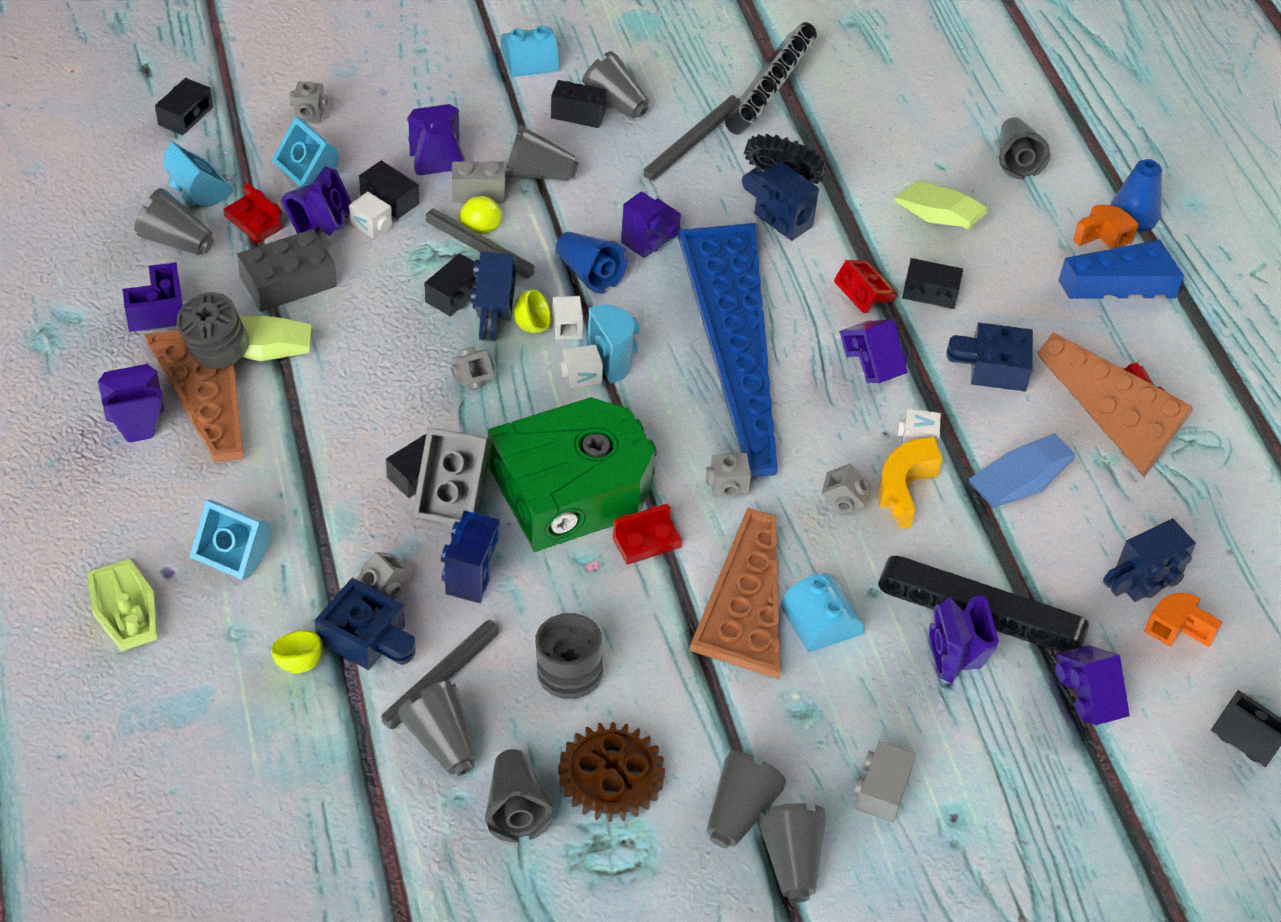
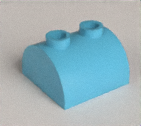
[501,25,559,77]
[271,116,339,187]
[163,142,233,206]
[587,305,640,384]
[189,499,270,580]
[781,573,864,653]

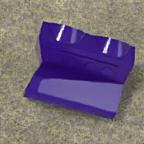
[407,104,465,175]
[281,166,352,237]
[98,364,164,442]
[929,595,999,684]

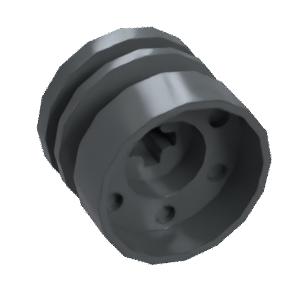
[176,292,249,369]
[535,613,603,699]

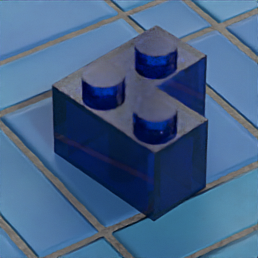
[441,510,500,603]

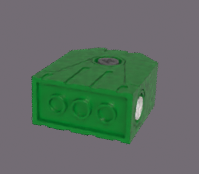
[488,397,657,552]

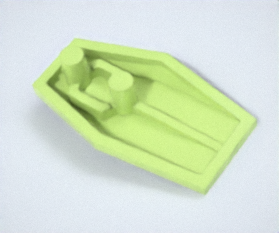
[895,181,988,229]
[240,316,312,361]
[87,559,157,651]

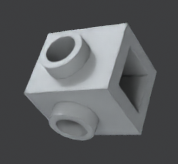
[290,81,328,123]
[451,346,495,389]
[706,453,751,496]
[821,463,871,515]
[357,552,412,599]

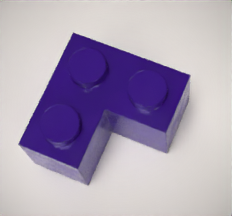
[621,191,681,258]
[122,262,183,332]
[839,319,908,383]
[1056,645,1130,725]

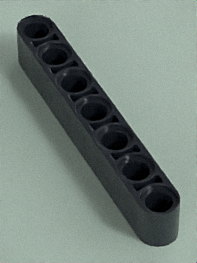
[725,22,817,135]
[878,555,1089,653]

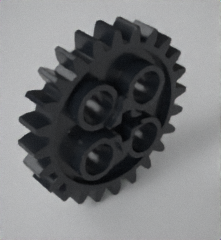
[743,134,827,184]

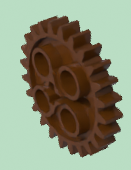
[558,722,665,822]

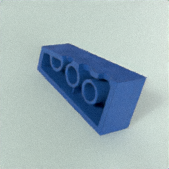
[1058,240,1184,299]

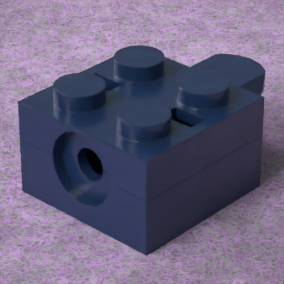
[742,162,819,241]
[470,252,517,341]
[946,322,1033,392]
[1103,518,1196,602]
[315,577,416,670]

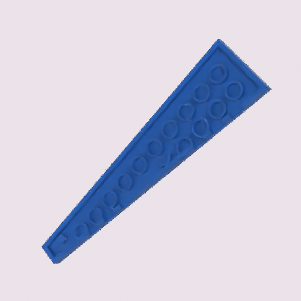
[678,223,778,478]

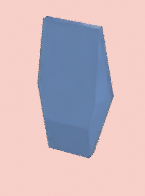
[969,433,1075,508]

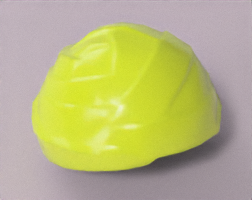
[459,196,502,234]
[513,289,551,334]
[271,630,323,674]

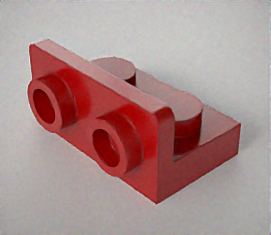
[223,183,283,244]
[834,260,898,313]
[612,504,682,565]

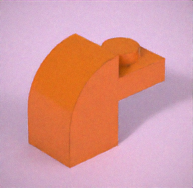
[1073,205,1138,249]
[1144,593,1223,647]

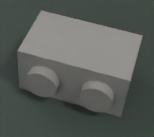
[452,161,505,203]
[853,740,916,823]

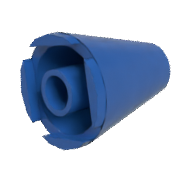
[1110,159,1162,232]
[556,232,627,293]

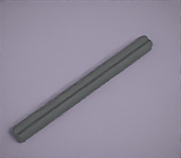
[643,95,739,181]

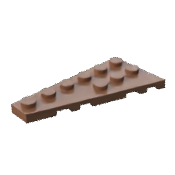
[144,330,244,462]
[1037,332,1193,478]
[690,508,781,679]

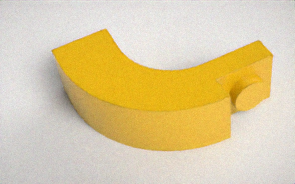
[878,437,943,529]

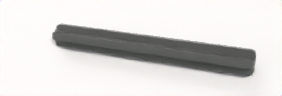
[425,208,535,278]
[381,620,499,729]

